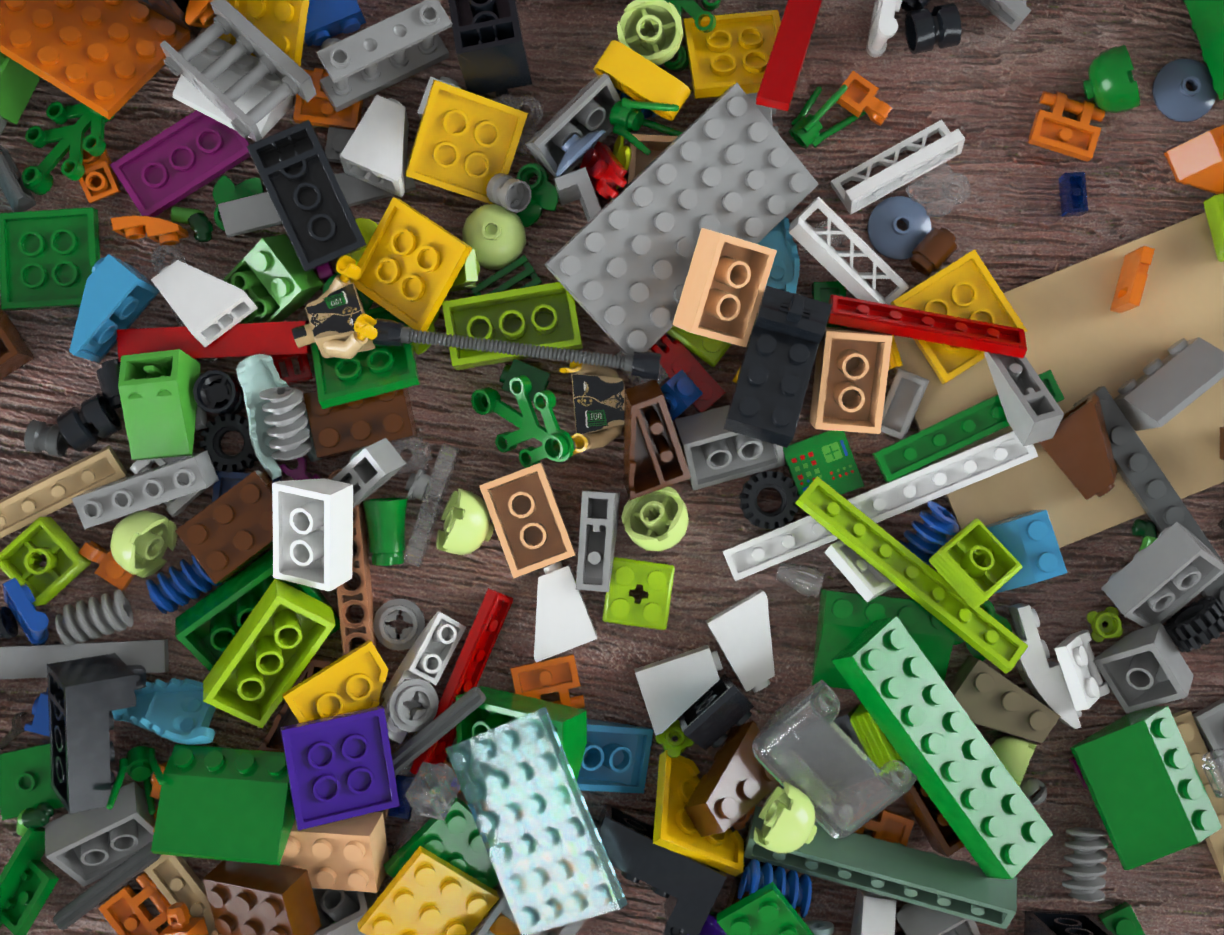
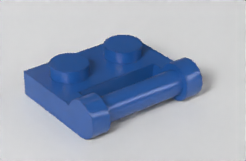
[2,578,49,645]

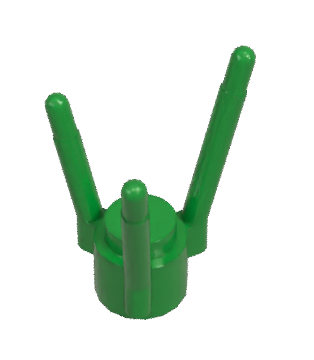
[789,84,866,149]
[609,97,682,155]
[106,746,165,815]

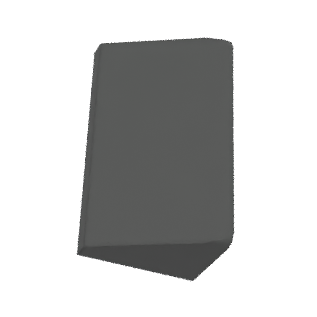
[0,146,36,212]

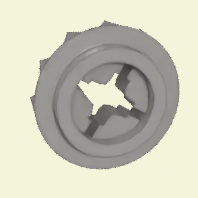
[373,598,426,650]
[387,678,438,732]

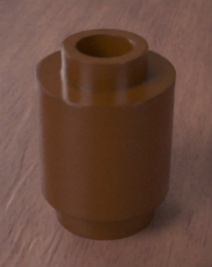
[909,227,957,276]

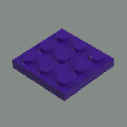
[280,706,400,830]

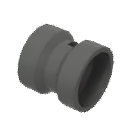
[24,420,69,457]

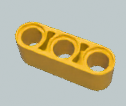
[593,40,691,121]

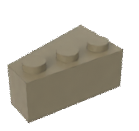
[947,655,1061,743]

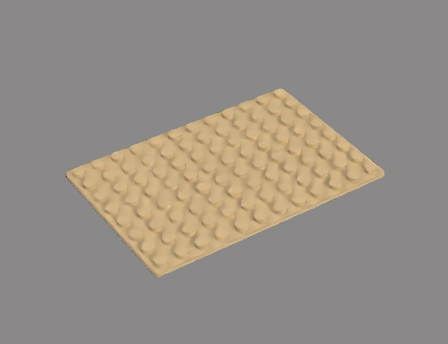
[894,212,1224,548]

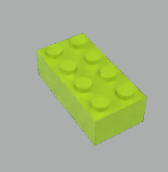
[442,282,583,370]
[203,578,336,728]

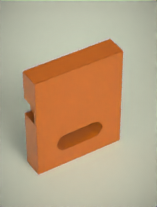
[1110,246,1155,313]

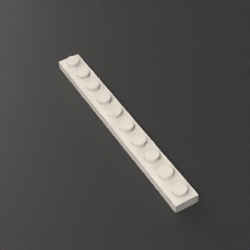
[722,431,1038,581]

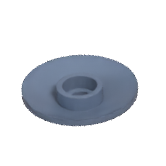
[1152,59,1217,122]
[555,129,606,177]
[867,196,931,260]

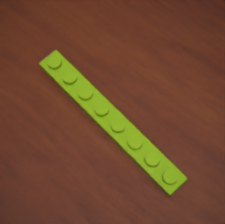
[795,476,1028,674]

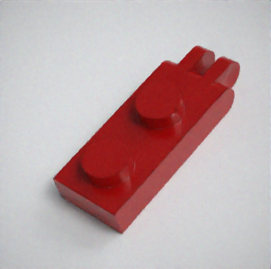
[580,141,627,199]
[650,334,726,413]

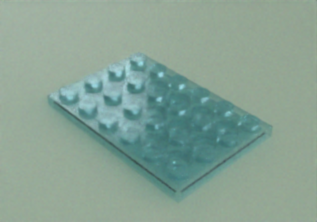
[445,707,628,935]

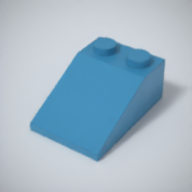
[69,254,160,363]
[951,510,1068,594]
[575,718,654,794]

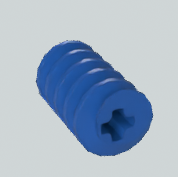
[898,501,959,565]
[146,554,223,614]
[738,858,812,918]

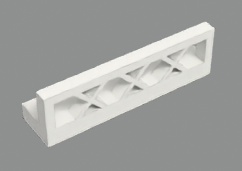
[831,119,965,215]
[789,197,909,305]

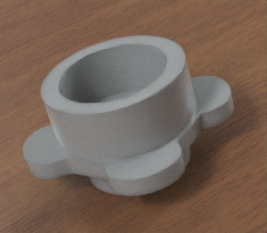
[405,469,433,501]

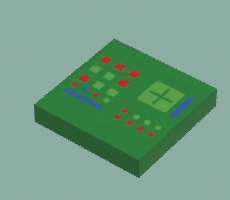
[783,430,864,496]

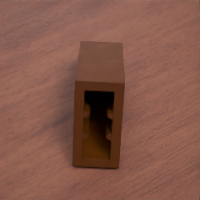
[1039,393,1117,500]

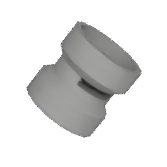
[486,173,531,213]

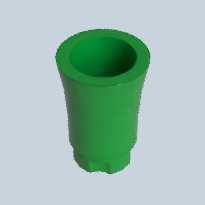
[362,497,408,566]

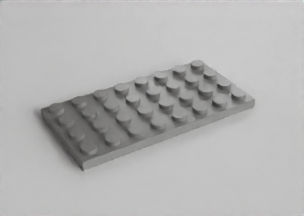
[544,83,819,355]

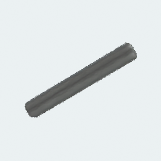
[392,687,486,775]
[53,842,162,930]

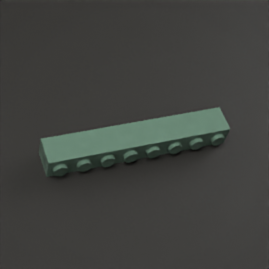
[744,806,1017,929]

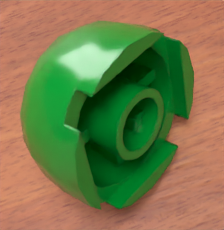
[1083,45,1140,113]

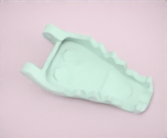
[236,354,322,480]

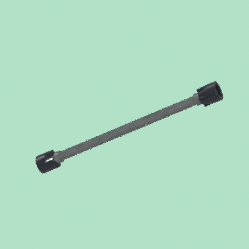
[373,318,661,380]

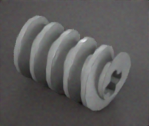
[259,387,312,460]
[55,589,134,646]
[1062,827,1109,902]

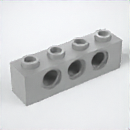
[72,450,219,529]

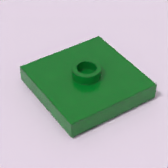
[0,743,64,820]

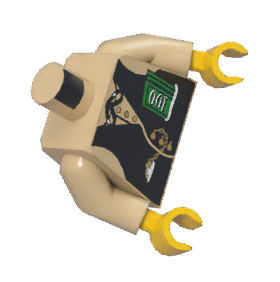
[292,255,378,359]
[559,361,625,455]

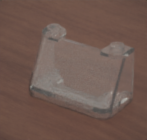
[752,680,917,839]

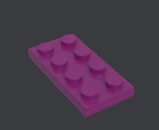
[110,110,251,217]

